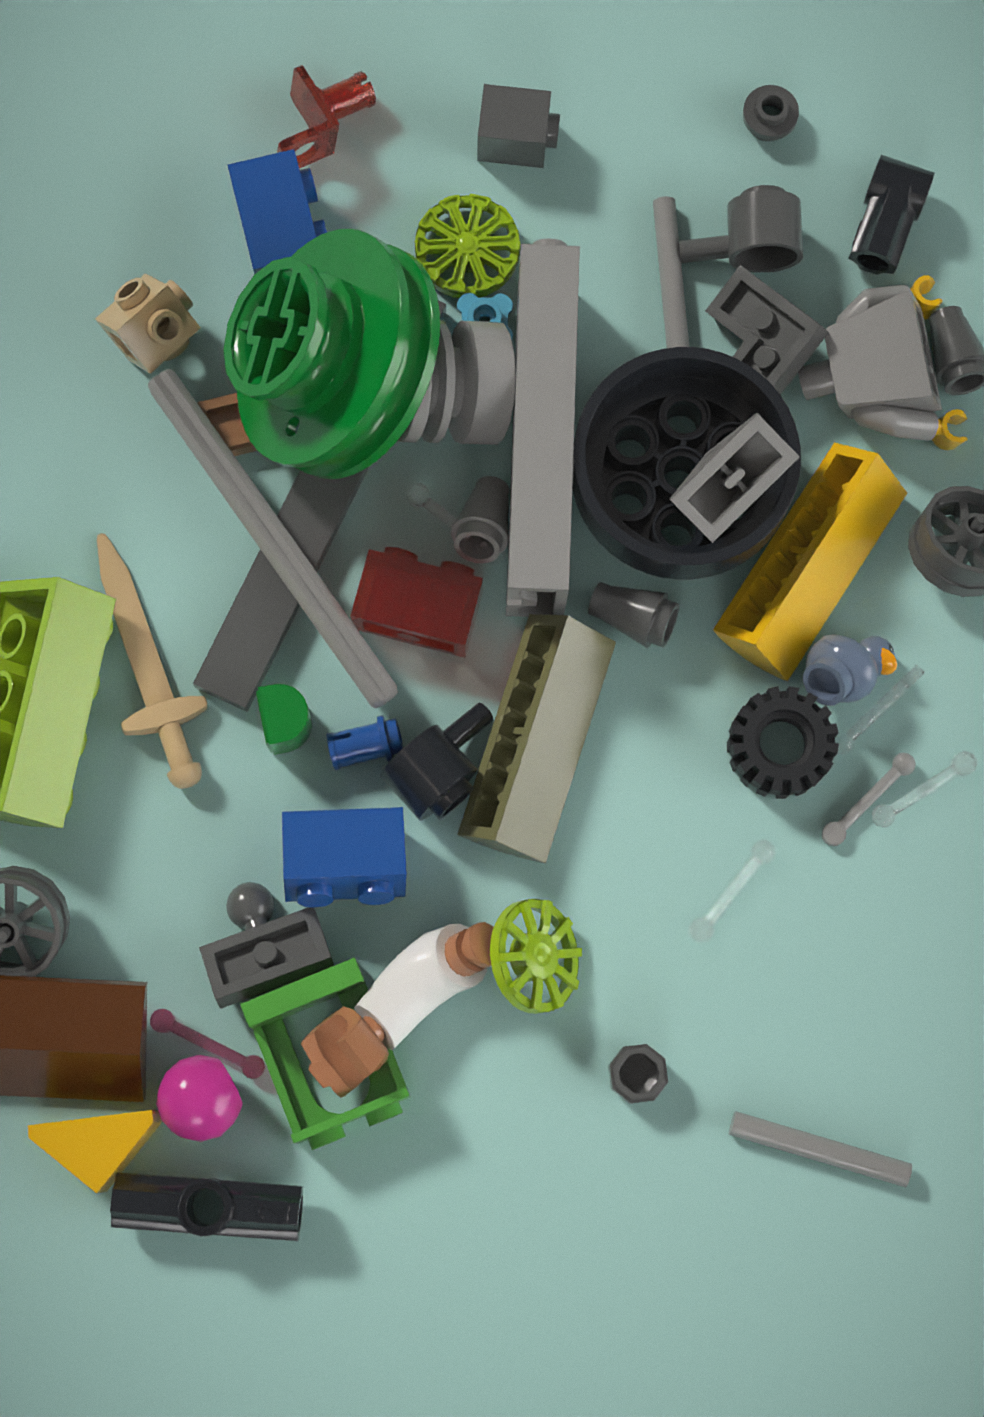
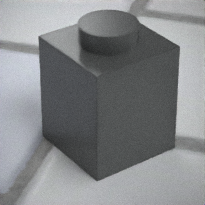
[477,84,560,168]

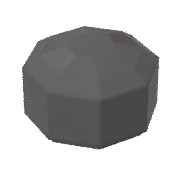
[608,1044,668,1104]

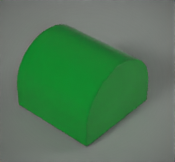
[256,684,312,755]

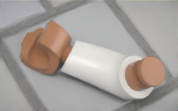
[301,922,494,1098]

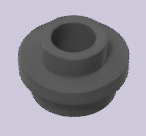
[742,85,799,141]

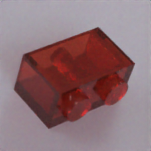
[350,547,483,658]

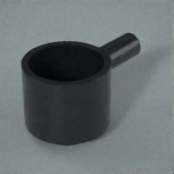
[380,702,493,821]

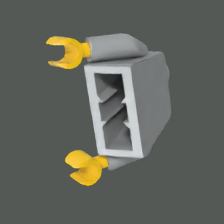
[798,275,968,450]

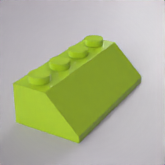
[0,577,116,828]

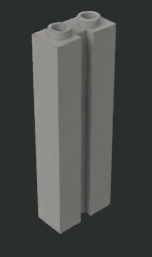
[506,238,580,617]

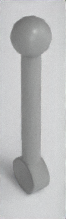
[821,753,916,846]

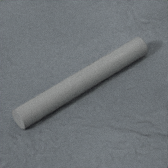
[653,196,690,348]
[729,1111,912,1187]

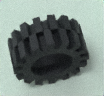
[727,686,839,799]

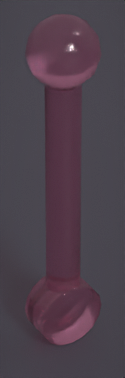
[150,1008,265,1079]

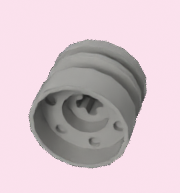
[398,320,516,445]

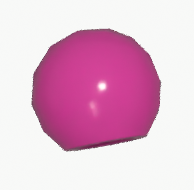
[156,1055,243,1142]

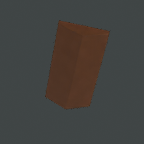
[0,975,148,1102]

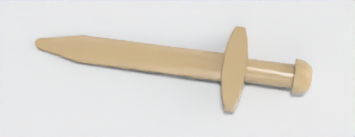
[97,533,207,789]

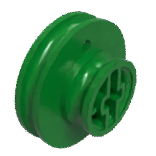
[223,228,440,479]

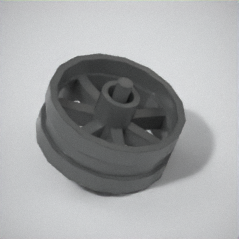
[908,486,984,597]
[0,866,70,977]

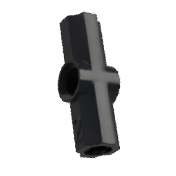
[110,1172,304,1241]

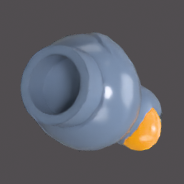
[803,634,897,706]

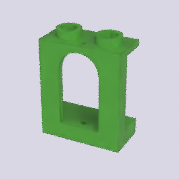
[240,957,411,1150]

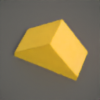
[28,1110,161,1193]

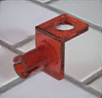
[277,65,376,169]

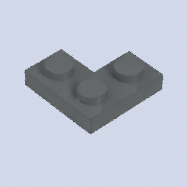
[705,265,829,395]

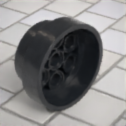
[572,347,801,580]

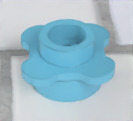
[457,293,513,340]

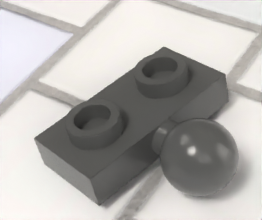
[199,882,335,1009]

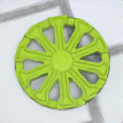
[414,193,520,298]

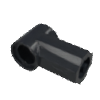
[848,154,935,275]

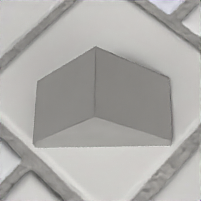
[670,413,800,543]

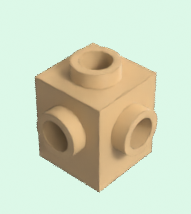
[95,273,201,374]

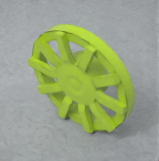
[490,899,582,1014]

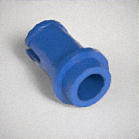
[326,715,404,770]

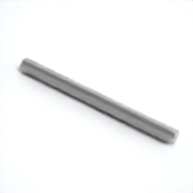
[148,369,398,708]

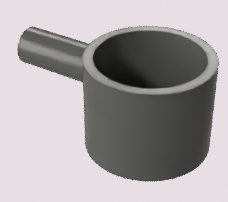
[679,185,803,272]

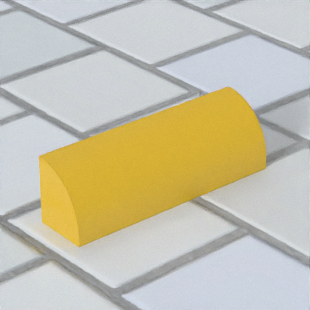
[713,442,907,681]

